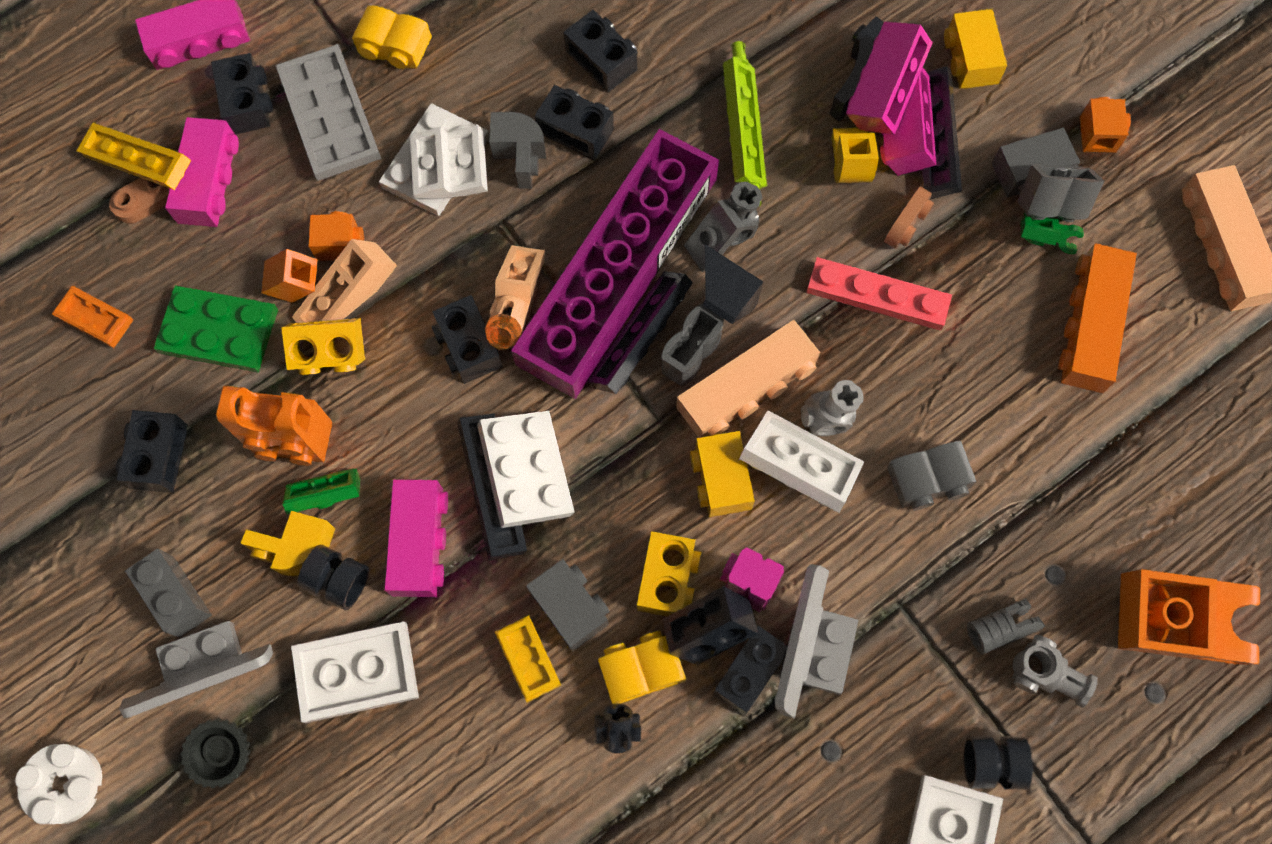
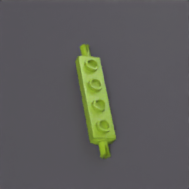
[723,41,767,206]

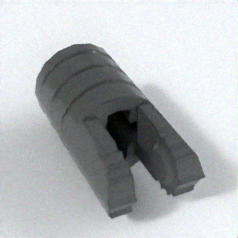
[967,599,1046,654]

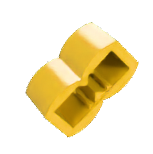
[352,5,432,69]
[598,631,686,704]

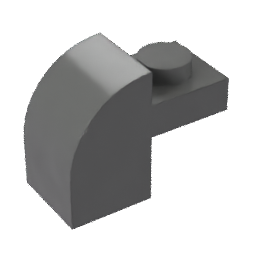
[489,112,546,189]

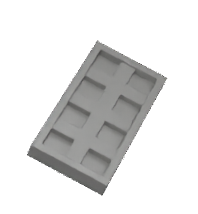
[276,44,381,181]

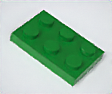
[153,285,278,373]

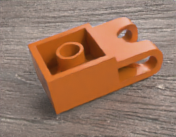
[216,385,333,466]
[1118,569,1260,665]

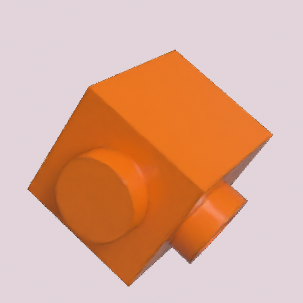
[1080,97,1131,152]
[309,211,364,261]
[261,249,318,303]

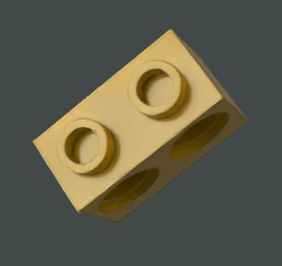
[281,318,365,375]
[637,531,701,617]

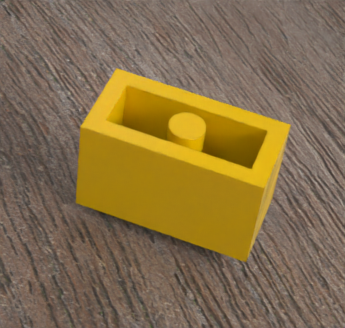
[944,9,1007,89]
[690,431,755,517]

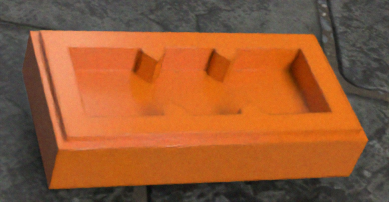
[52,286,133,348]

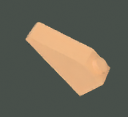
[292,239,397,323]

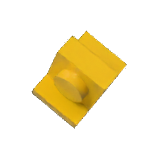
[832,128,879,183]
[241,511,336,576]

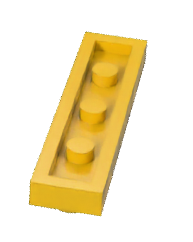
[77,123,191,190]

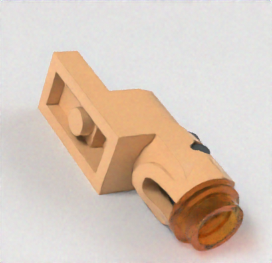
[485,245,545,349]

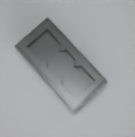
[684,199,745,272]

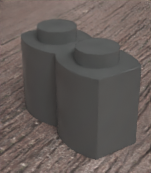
[1017,163,1104,222]
[661,304,724,387]
[887,441,977,511]

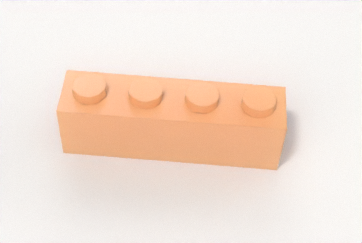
[1182,165,1272,312]
[676,320,820,438]

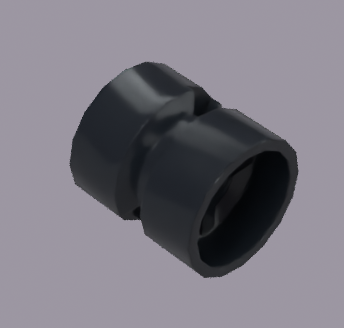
[297,544,370,610]
[964,736,1033,790]

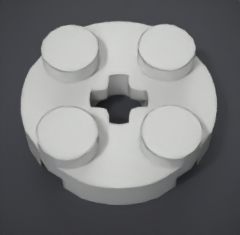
[15,744,102,824]

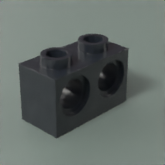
[563,9,638,93]
[211,53,273,135]
[535,84,614,161]
[431,295,503,384]
[116,410,188,493]
[662,586,758,665]
[713,626,788,716]

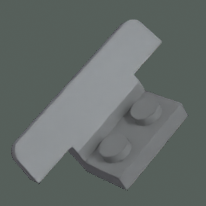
[775,564,859,718]
[119,621,273,718]

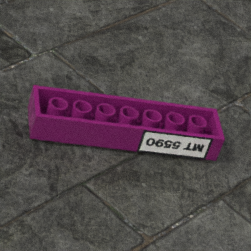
[511,129,719,400]

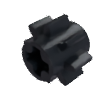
[594,704,642,754]

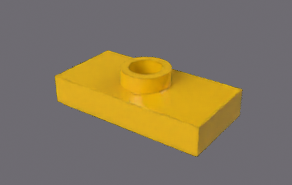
[495,616,562,703]

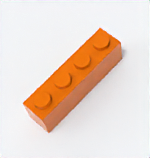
[1058,243,1137,393]

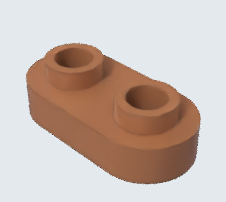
[109,178,170,224]
[884,186,934,249]

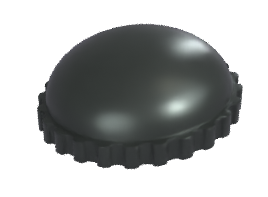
[181,718,250,788]

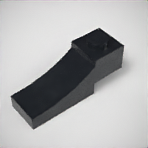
[829,16,884,122]

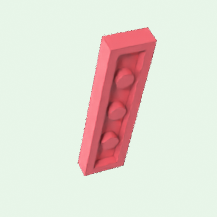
[806,257,952,331]

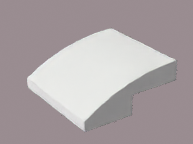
[410,125,488,198]

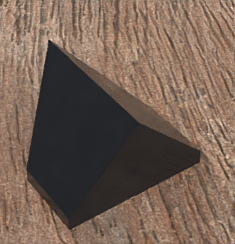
[702,244,764,324]

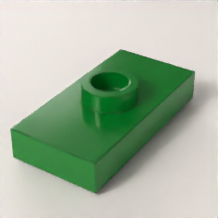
[282,468,360,515]

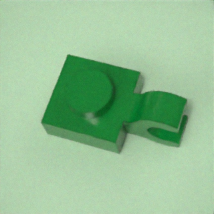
[1020,211,1084,255]

